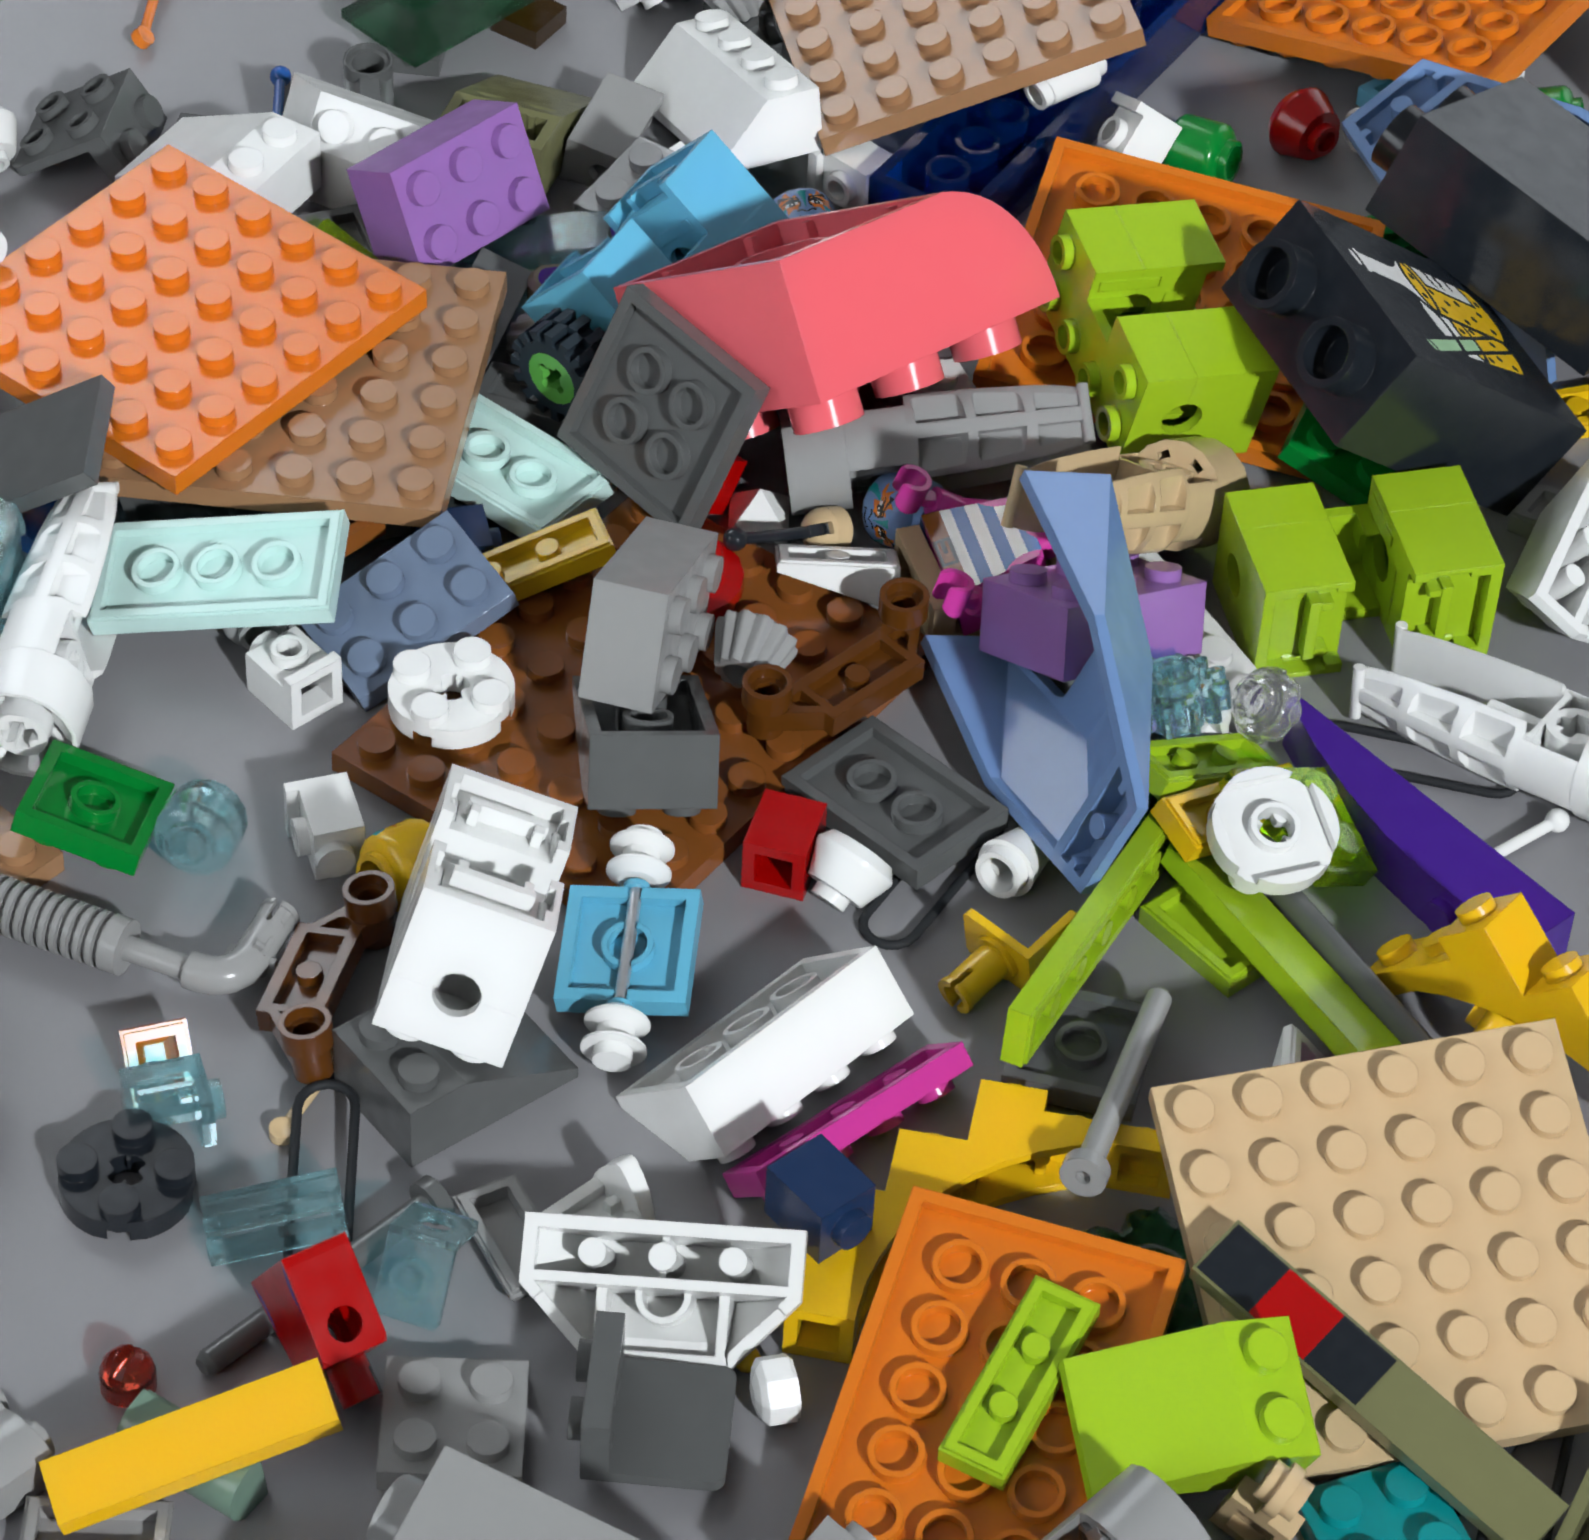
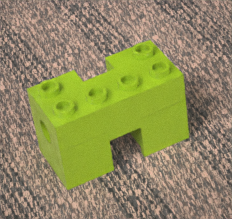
[1038,199,1280,454]
[1212,465,1505,681]

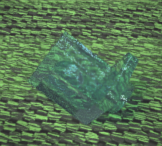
[118,1053,227,1148]

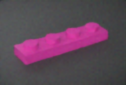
[722,1041,973,1202]

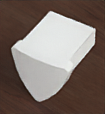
[542,1154,655,1220]

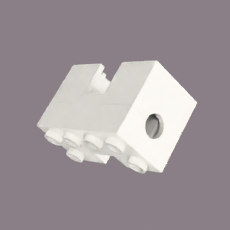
[372,763,578,1068]

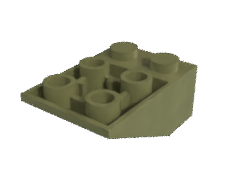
[439,74,592,195]

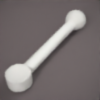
[1493,808,1570,857]

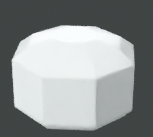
[749,1353,802,1427]

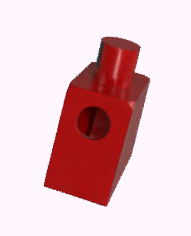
[251,1231,387,1410]

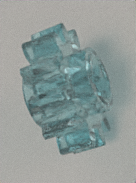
[1151,653,1232,740]

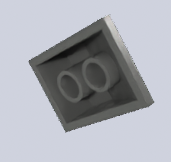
[572,675,720,817]
[332,1007,578,1168]

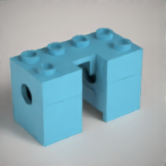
[522,130,789,340]

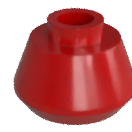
[1268,87,1340,160]

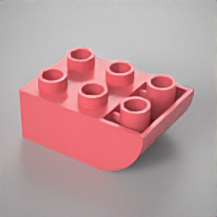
[613,191,1060,440]

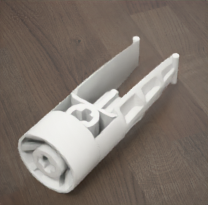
[0,481,120,777]
[1349,621,1589,821]

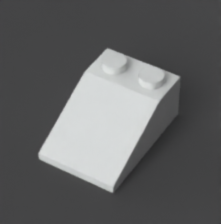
[115,112,322,213]

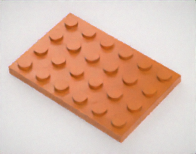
[788,1185,1186,1540]

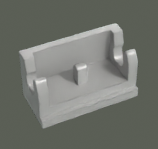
[559,72,664,187]

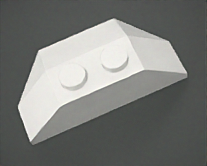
[282,72,434,209]
[1506,459,1589,643]
[519,1211,808,1370]

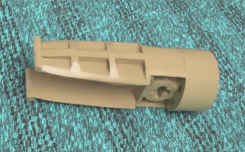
[1001,436,1250,555]

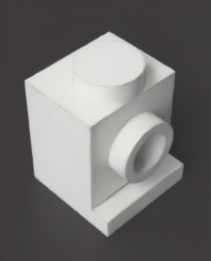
[1096,91,1182,163]
[806,141,896,209]
[245,626,343,730]
[283,772,365,880]

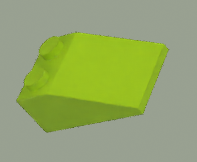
[1058,1316,1322,1501]

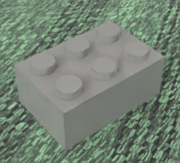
[577,516,724,714]

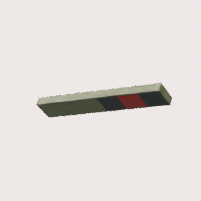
[1189,1220,1569,1540]

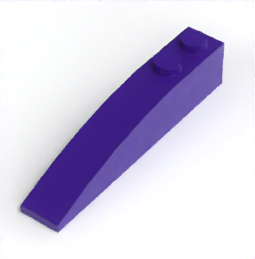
[1282,695,1575,956]

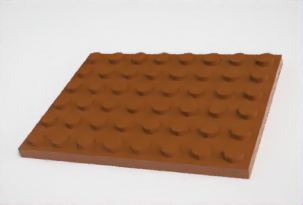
[332,497,930,906]

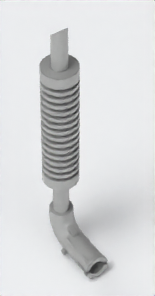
[0,873,300,996]

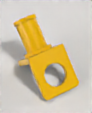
[938,908,1077,1014]

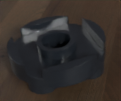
[56,1108,196,1241]

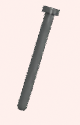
[196,1175,455,1375]

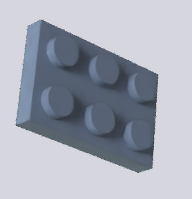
[299,510,519,712]

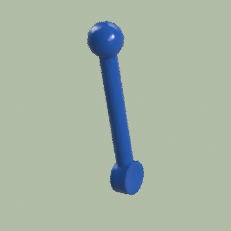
[270,65,292,116]

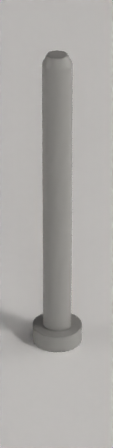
[1059,987,1172,1197]

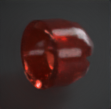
[98,1343,157,1408]

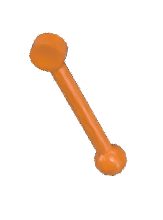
[131,0,159,50]

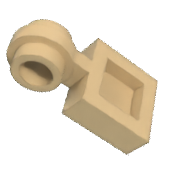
[1209,1459,1315,1540]

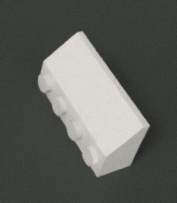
[634,9,823,169]
[616,945,914,1164]

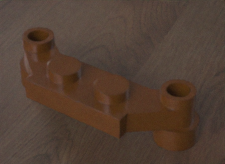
[741,578,930,740]
[255,870,398,1085]

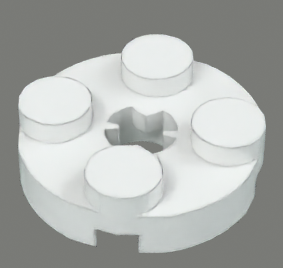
[388,636,515,750]
[1206,766,1340,895]

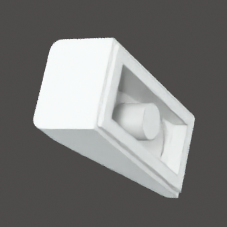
[774,544,901,606]

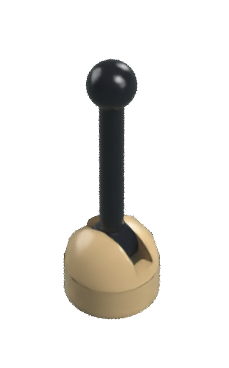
[723,505,853,551]

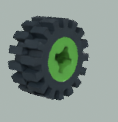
[510,308,605,422]

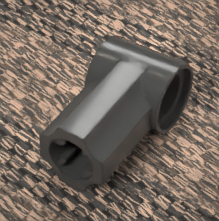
[343,42,394,106]

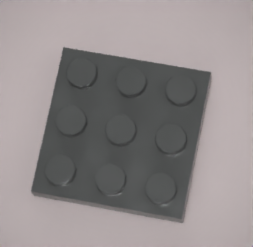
[557,283,770,529]

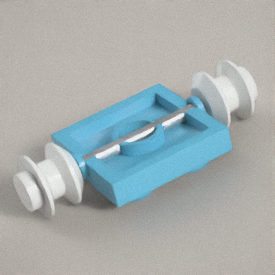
[553,824,704,1072]

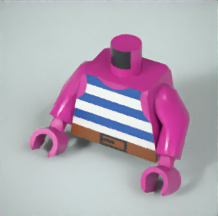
[892,464,1056,636]

